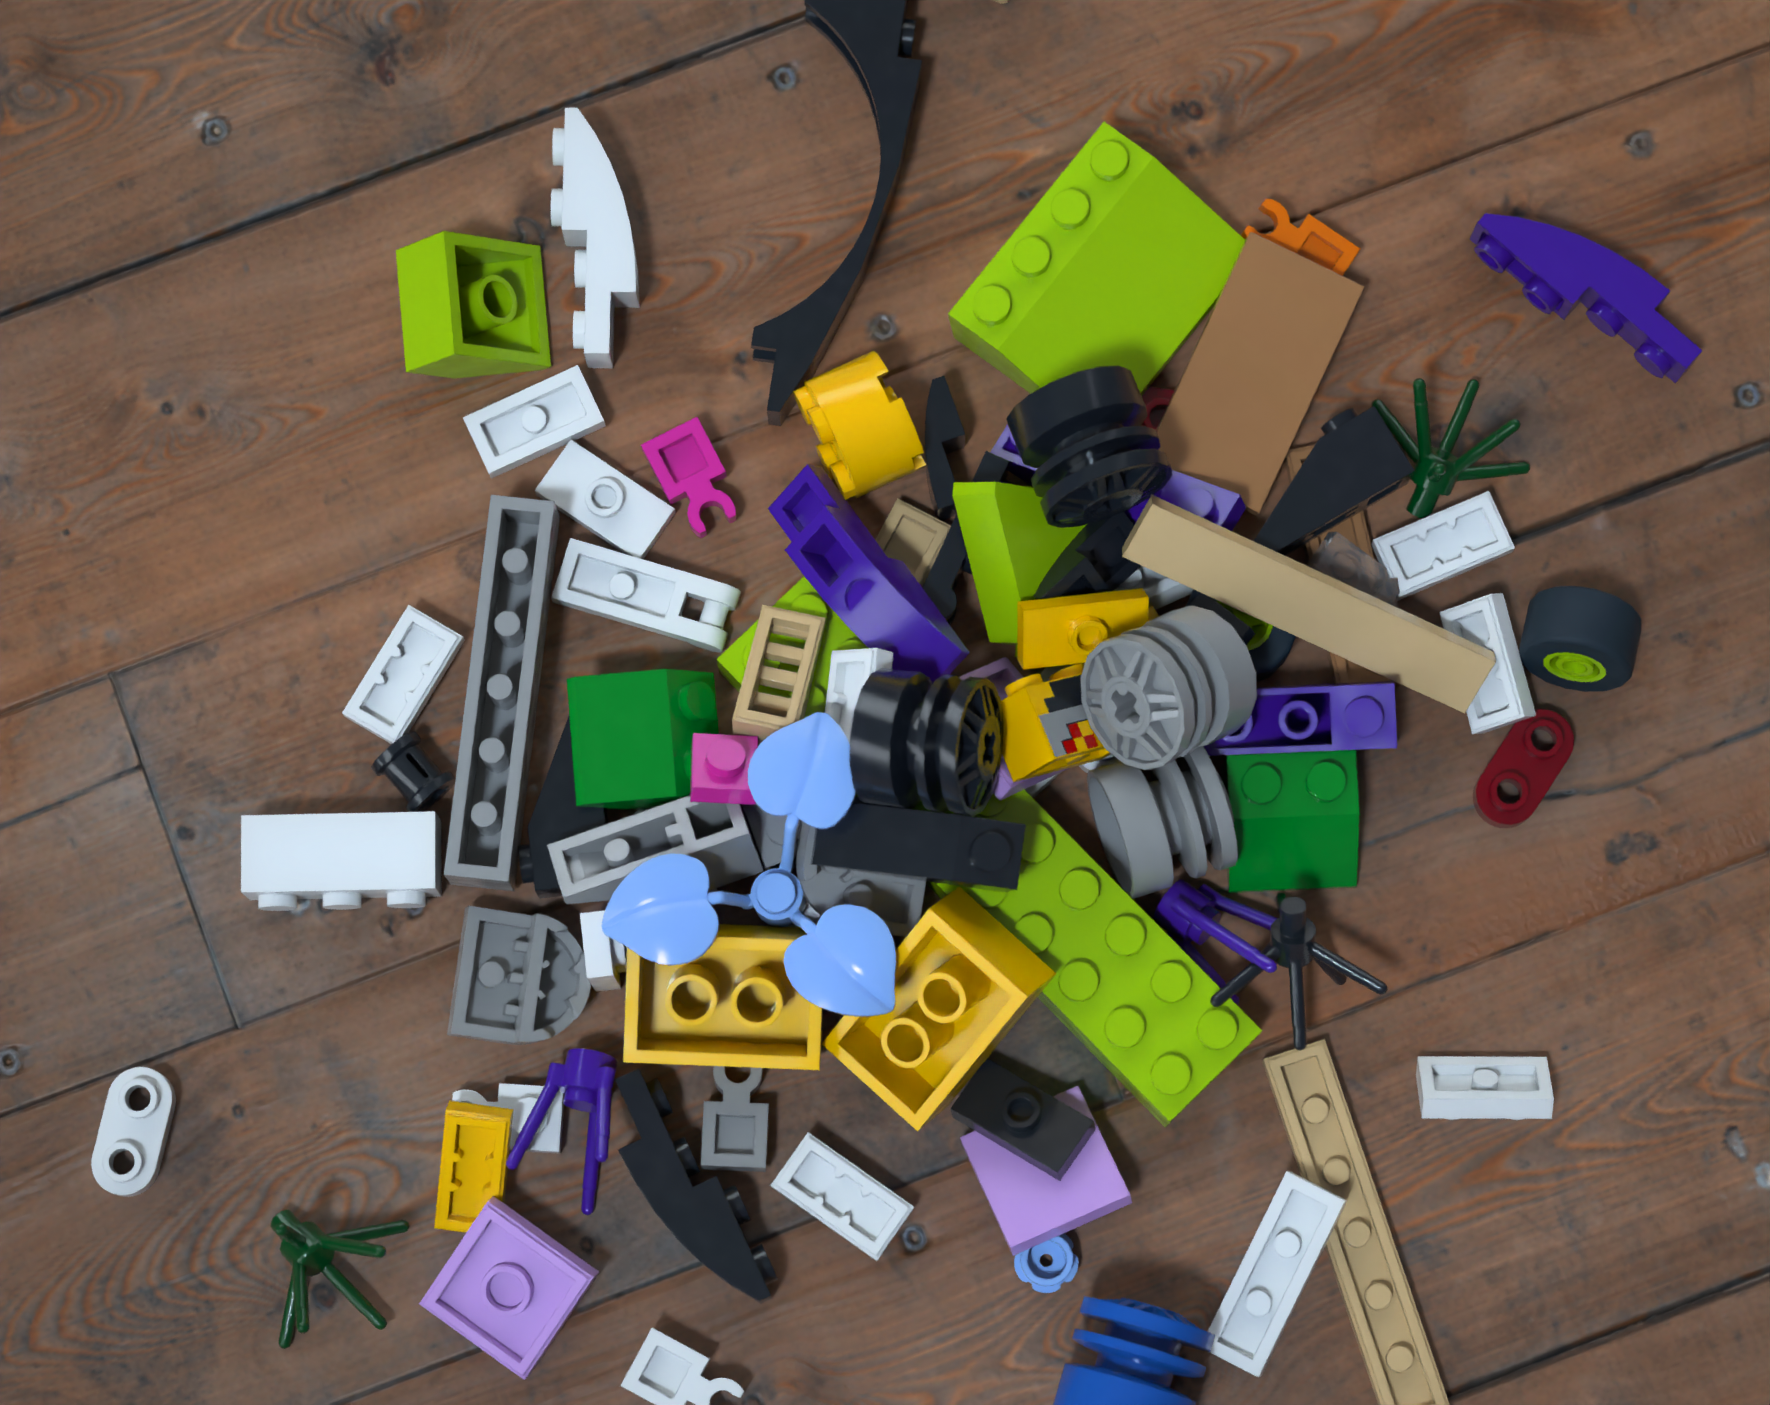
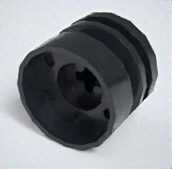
[1006,366,1173,528]
[850,668,1004,817]

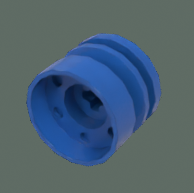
[1053,1296,1215,1405]

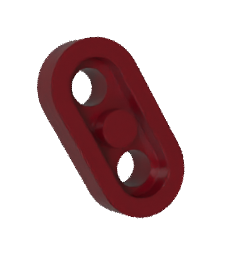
[1473,709,1574,828]

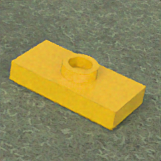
[1017,588,1149,670]
[434,1101,514,1233]

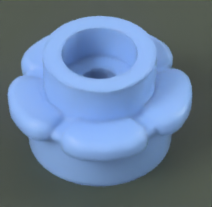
[1014,1233,1079,1293]

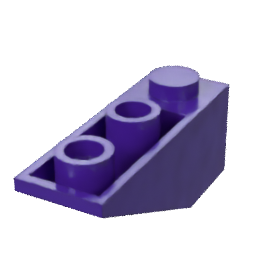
[1203,681,1397,756]

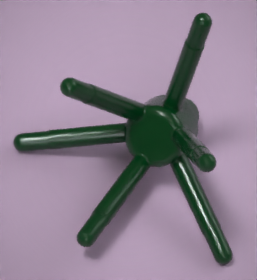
[1371,378,1530,519]
[270,1210,409,1349]

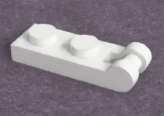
[551,538,741,652]

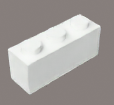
[241,811,442,911]

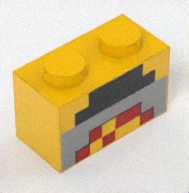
[1001,663,1111,782]

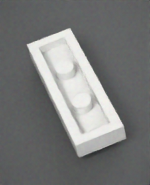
[1208,1171,1348,1377]

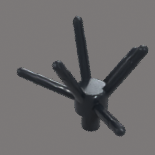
[1210,893,1388,1051]

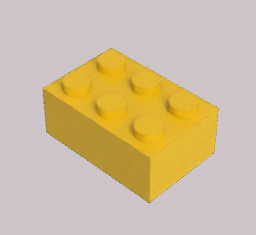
[822,886,1057,1131]
[623,924,823,1070]

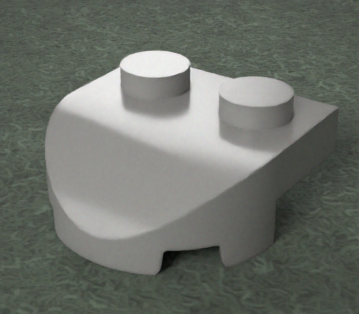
[447,906,591,1045]

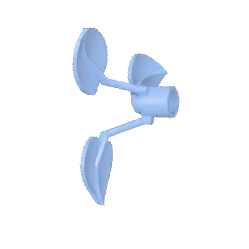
[602,712,896,1017]

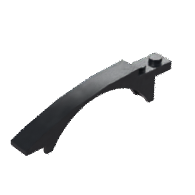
[751,0,922,426]

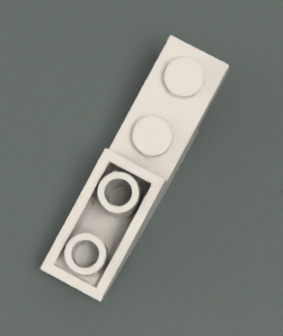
[551,108,639,368]

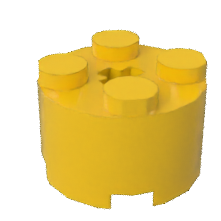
[793,351,926,500]

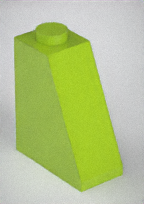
[952,482,1087,658]

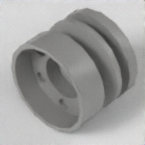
[1081,606,1257,770]
[1087,746,1238,899]

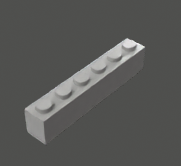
[444,495,560,891]

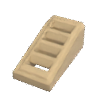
[732,605,826,745]

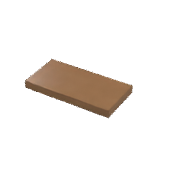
[1156,232,1365,516]

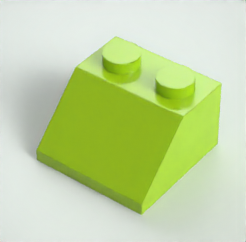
[396,231,551,379]

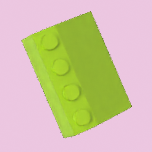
[948,122,1245,396]

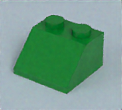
[567,669,719,810]
[1221,750,1360,893]

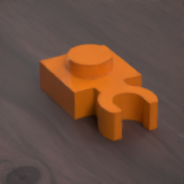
[1241,198,1360,276]

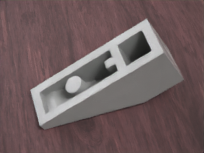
[547,795,764,904]

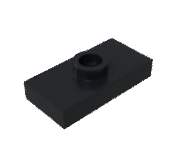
[950,1058,1096,1181]

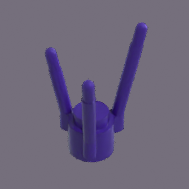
[1153,879,1278,1005]
[506,1048,618,1215]

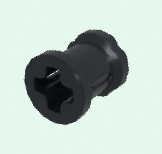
[371,731,456,812]

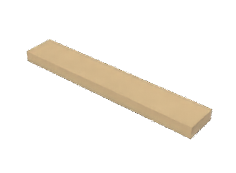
[1122,495,1496,713]
[1262,1039,1450,1405]

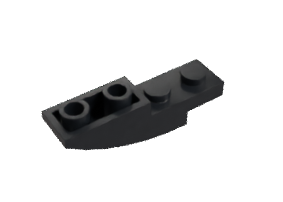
[615,1068,778,1304]

